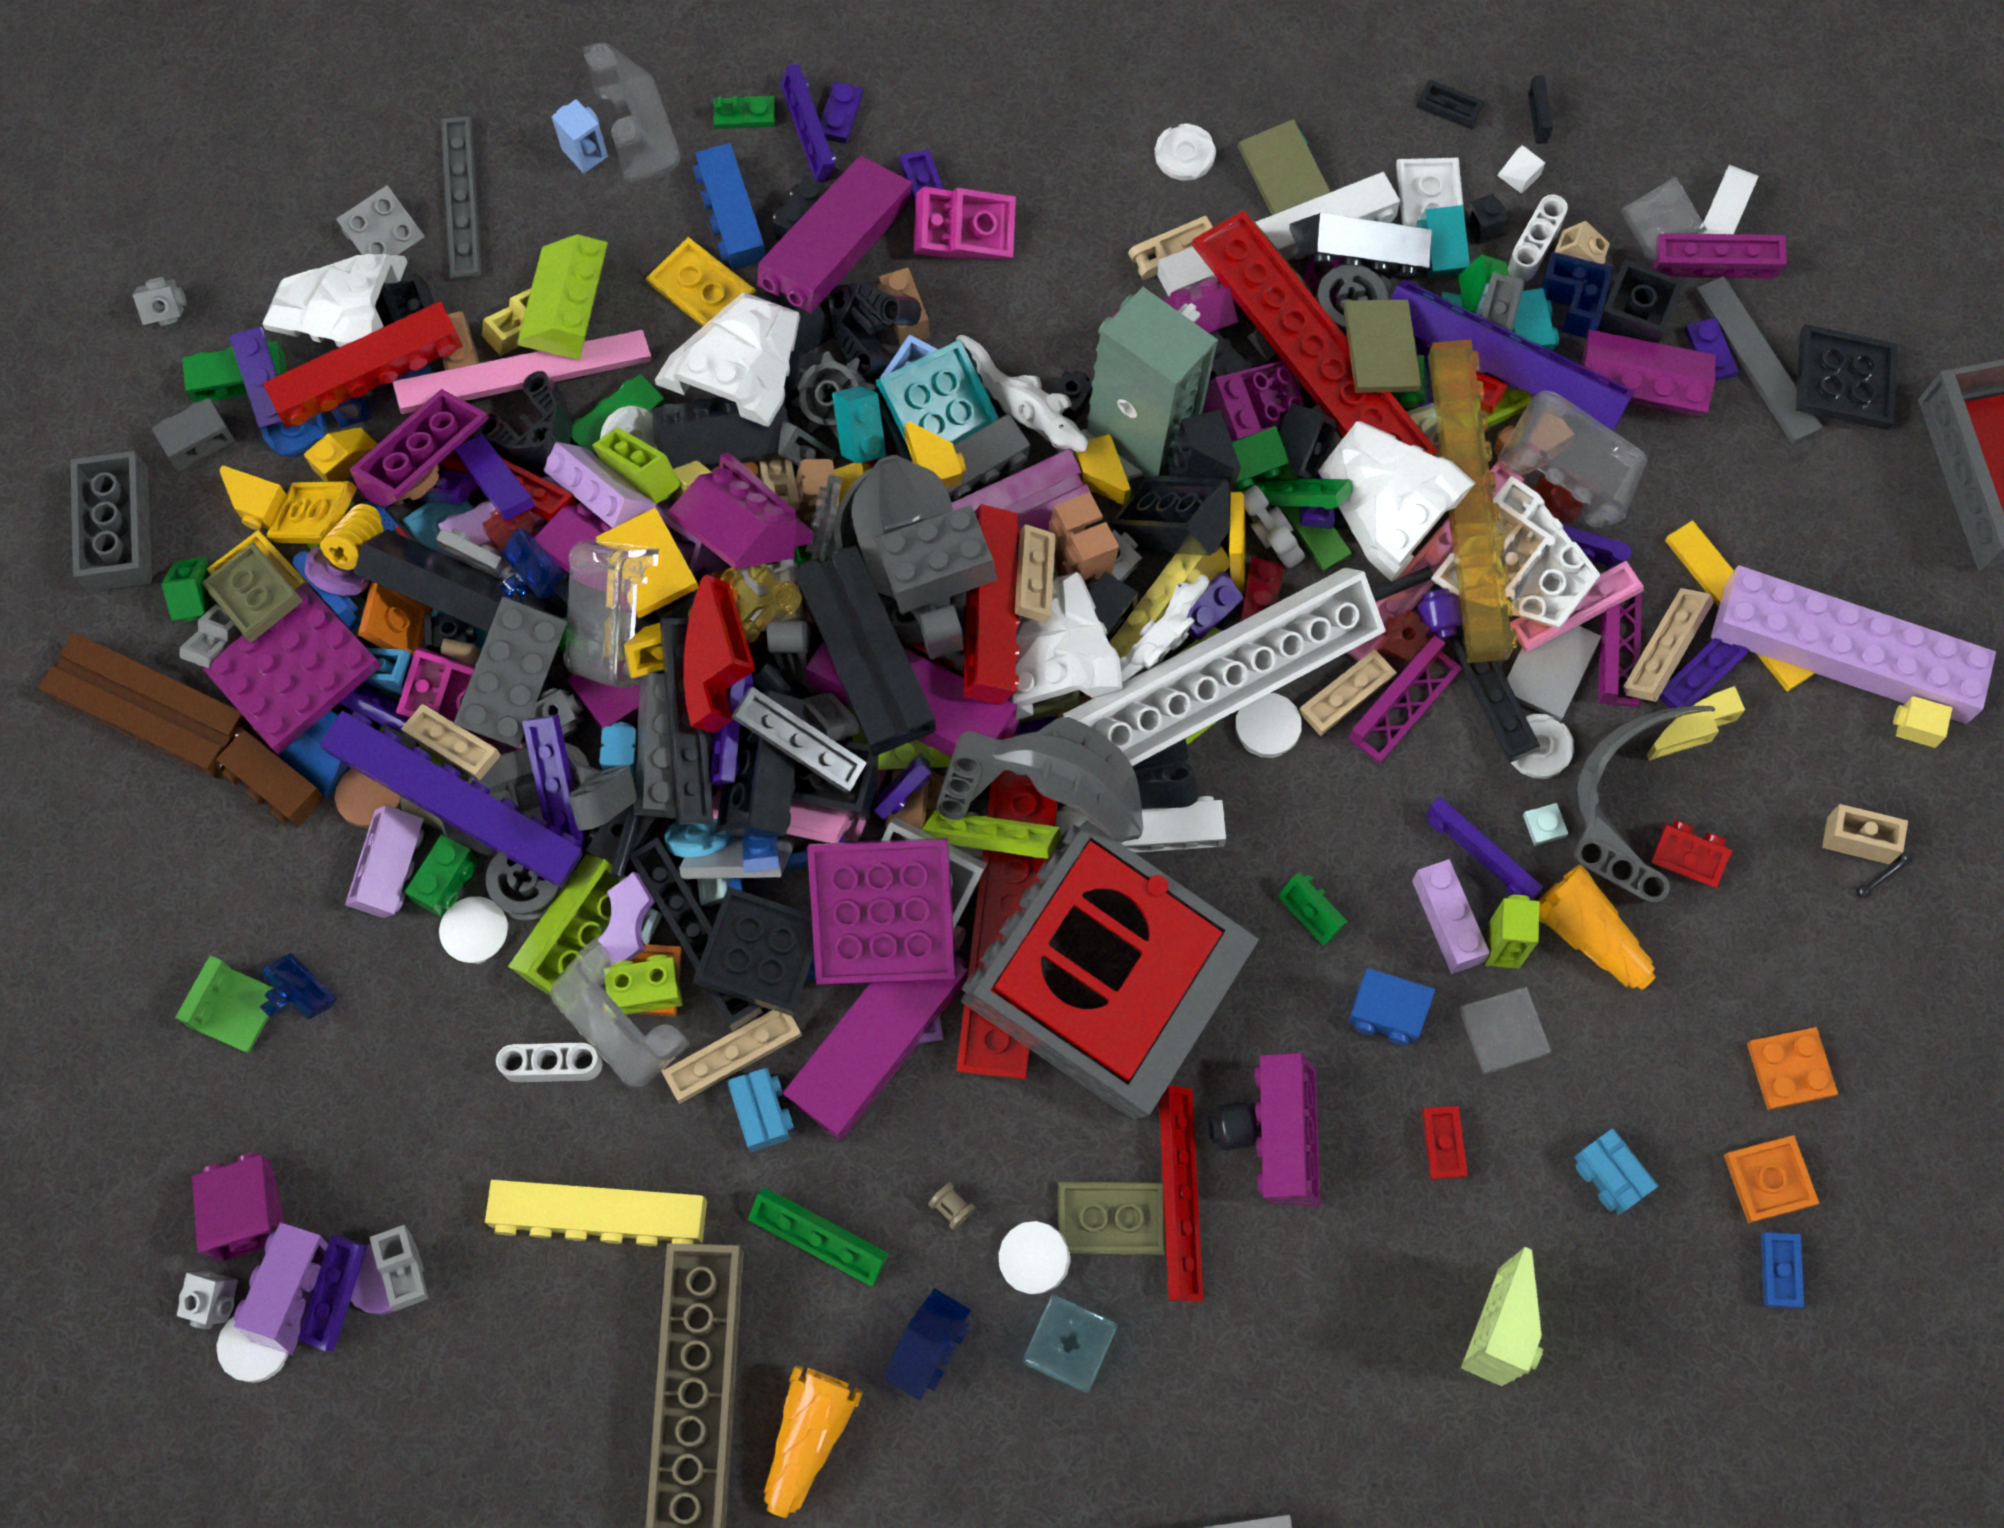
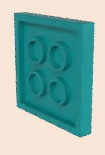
[876,339,999,446]

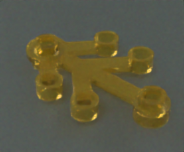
[688,564,802,643]

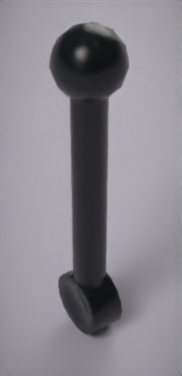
[1856,853,1914,898]

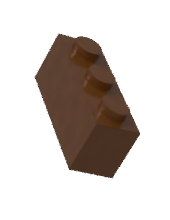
[216,730,325,828]

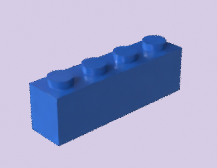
[692,143,766,270]

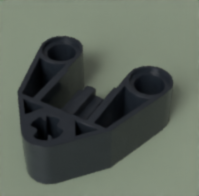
[829,282,921,378]
[475,371,573,467]
[1132,738,1199,809]

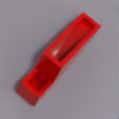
[684,575,755,733]

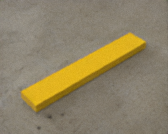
[1665,520,1815,692]

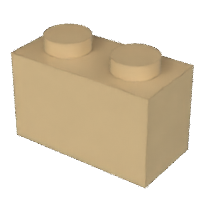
[1822,804,1908,864]

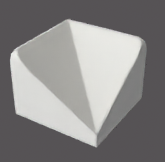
[1498,146,1545,194]

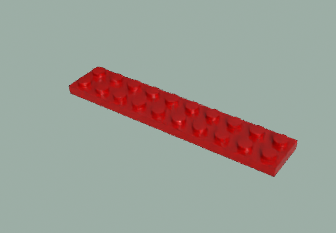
[1192,210,1437,456]
[956,736,1059,1080]

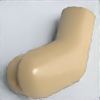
[440,638,481,666]

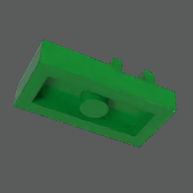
[714,96,775,129]
[1277,872,1348,946]

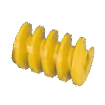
[320,504,384,570]

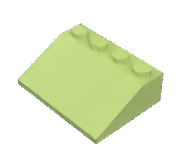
[1461,1247,1543,1386]

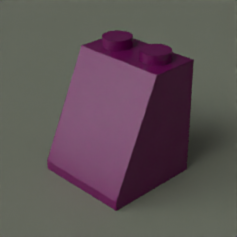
[567,648,647,733]
[192,1152,285,1263]

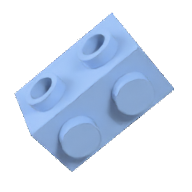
[552,99,608,174]

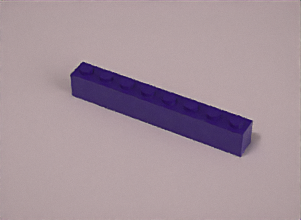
[1390,280,1635,433]
[319,711,583,889]

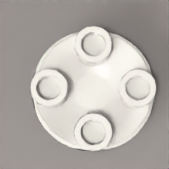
[439,897,508,964]

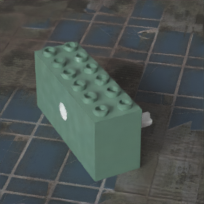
[1087,287,1218,477]

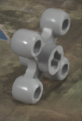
[1242,485,1305,569]

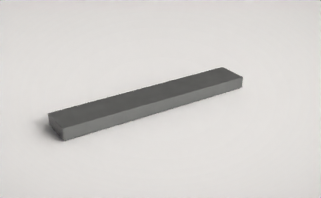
[441,116,482,282]
[1694,276,1823,445]

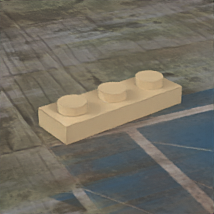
[1015,524,1055,623]
[1299,649,1397,736]
[401,704,501,781]

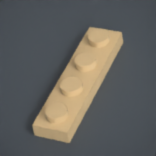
[1623,588,1713,702]
[662,1010,802,1104]

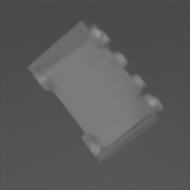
[1497,390,1648,529]

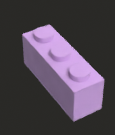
[345,805,424,918]
[1412,859,1490,974]

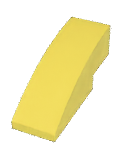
[482,288,531,356]
[1647,686,1745,760]

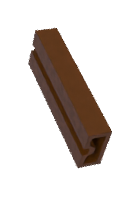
[38,632,250,779]

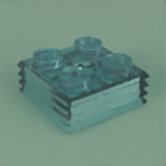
[1023,1295,1117,1393]

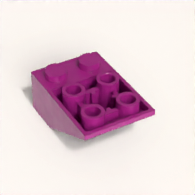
[1202,361,1305,442]

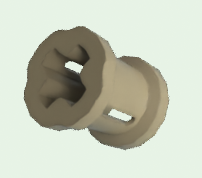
[928,1182,975,1230]

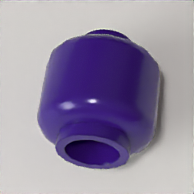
[1418,588,1466,639]

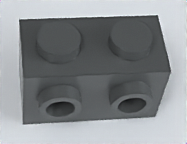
[151,398,235,472]

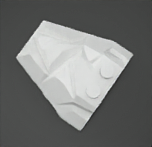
[263,254,407,347]
[655,292,800,427]
[1318,421,1476,582]
[1431,476,1600,629]
[1007,572,1123,719]

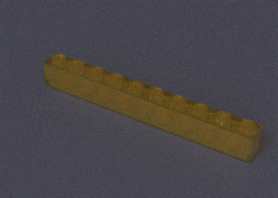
[1428,339,1517,663]

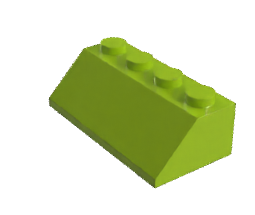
[517,234,608,361]
[508,854,626,1011]

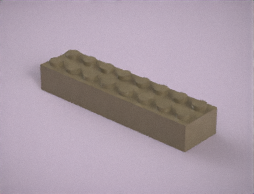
[646,1243,744,1528]

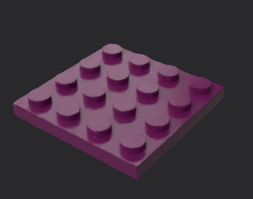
[202,582,382,754]
[807,838,956,985]

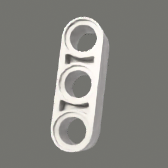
[1699,165,1758,234]
[1508,195,1568,281]
[496,1043,603,1082]

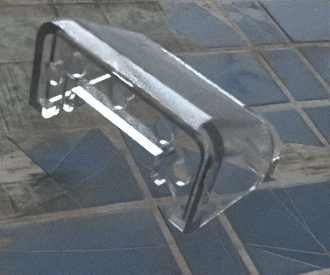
[582,42,682,188]
[564,540,659,688]
[550,937,690,1088]

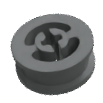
[1315,265,1388,339]
[486,853,561,921]

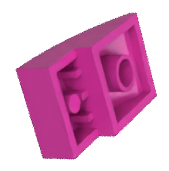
[913,187,1016,259]
[396,647,494,745]

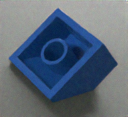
[279,710,351,798]
[1348,968,1435,1046]

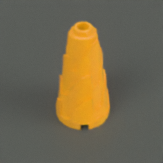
[1538,865,1656,990]
[763,1365,863,1518]

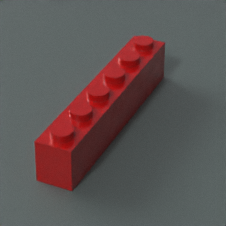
[263,301,463,428]
[964,504,1021,705]

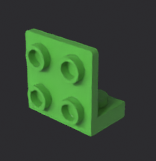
[175,955,281,1053]

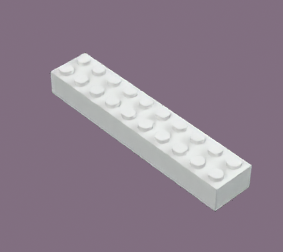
[1063,568,1386,766]

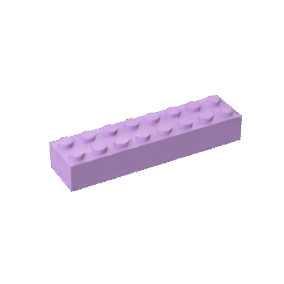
[1711,565,1996,724]

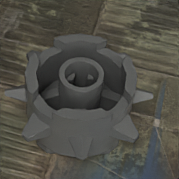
[792,351,875,439]

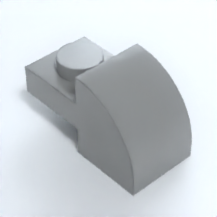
[180,604,243,668]
[370,1225,429,1312]

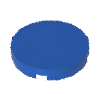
[261,413,327,458]

